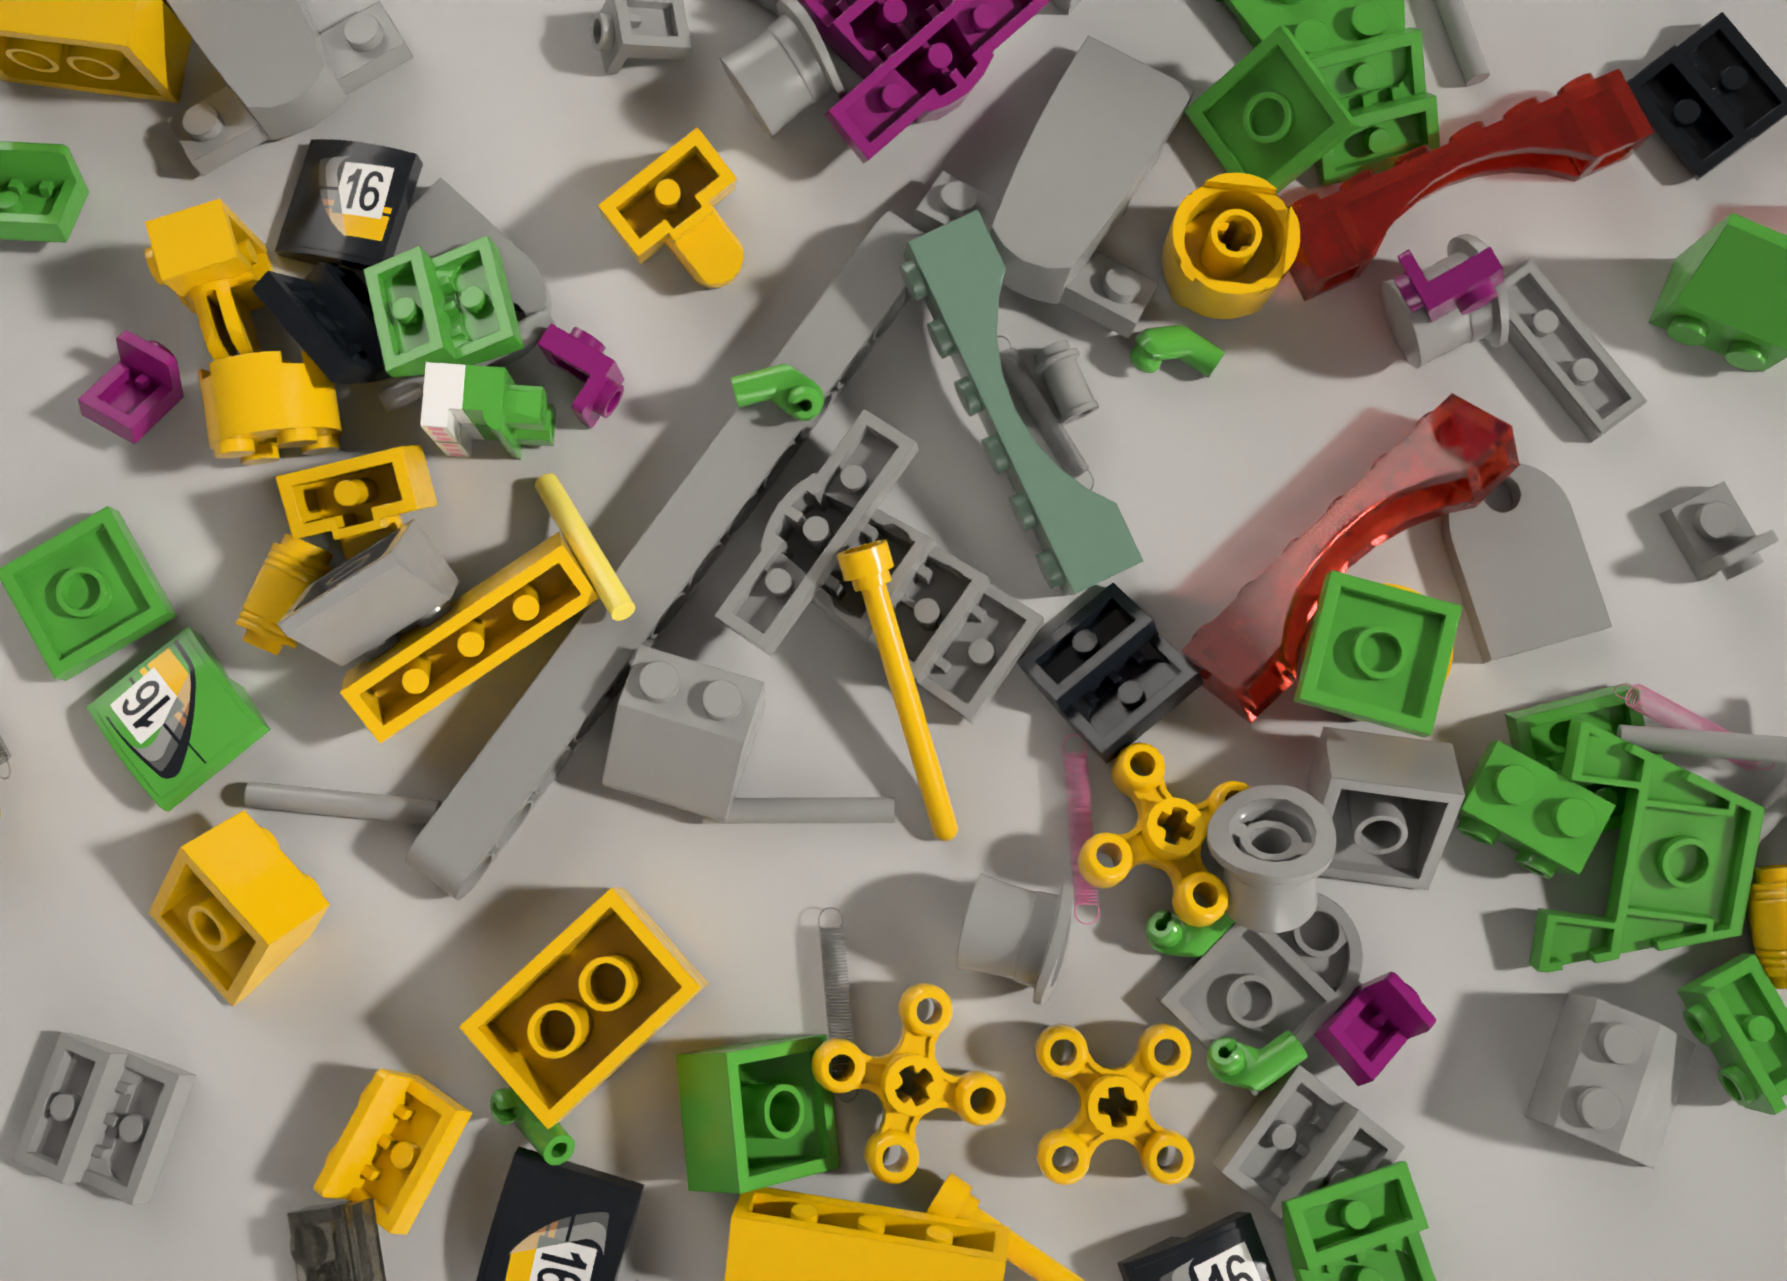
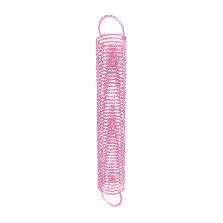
[1613,683,1775,770]
[1062,734,1100,925]

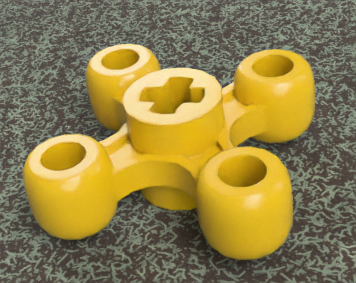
[1077,742,1252,928]
[811,983,1006,1184]
[1035,1023,1195,1185]

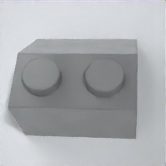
[277,519,460,667]
[602,645,765,823]
[1306,726,1465,890]
[1525,994,1695,1169]

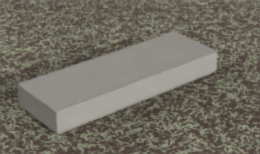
[1504,258,1648,442]

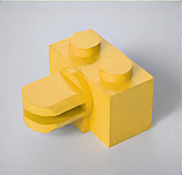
[598,127,744,289]
[145,198,274,360]
[275,445,438,561]

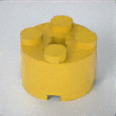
[1161,173,1300,319]
[197,351,343,465]

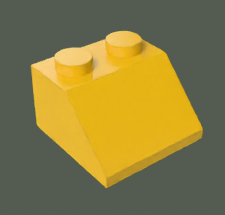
[148,810,330,1007]

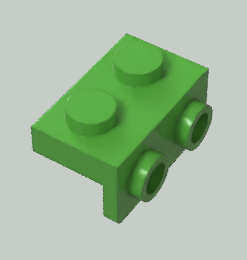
[0,141,89,243]
[1457,740,1616,879]
[1676,953,1787,1115]

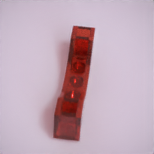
[1288,69,1654,302]
[1182,393,1520,724]

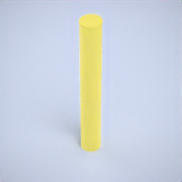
[534,473,635,621]

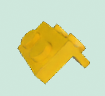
[313,1068,473,1235]

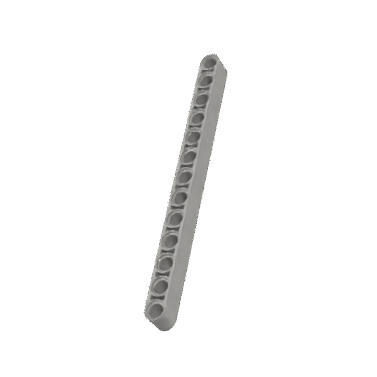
[405,211,924,901]

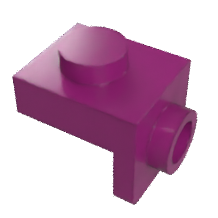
[1393,247,1504,322]
[537,323,624,429]
[77,330,184,445]
[1314,971,1436,1086]

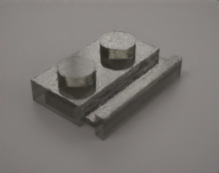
[287,1198,386,1281]

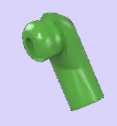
[1129,325,1225,378]
[730,364,824,421]
[1145,906,1235,958]
[1207,1030,1308,1091]
[490,1087,575,1166]

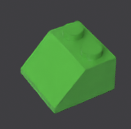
[1648,213,1787,372]
[676,1034,840,1194]

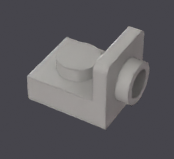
[591,0,692,74]
[1659,481,1779,580]

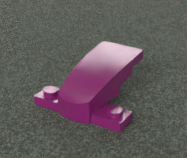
[797,0,1049,164]

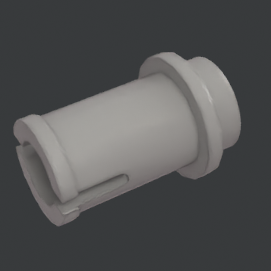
[1033,340,1099,424]

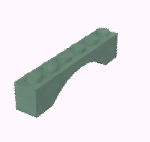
[899,210,1143,596]

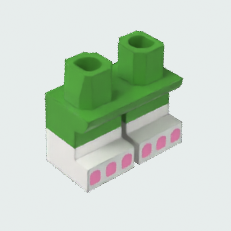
[420,362,556,460]

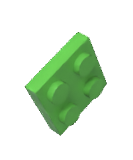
[1184,25,1359,194]
[0,506,177,681]
[1294,570,1463,738]

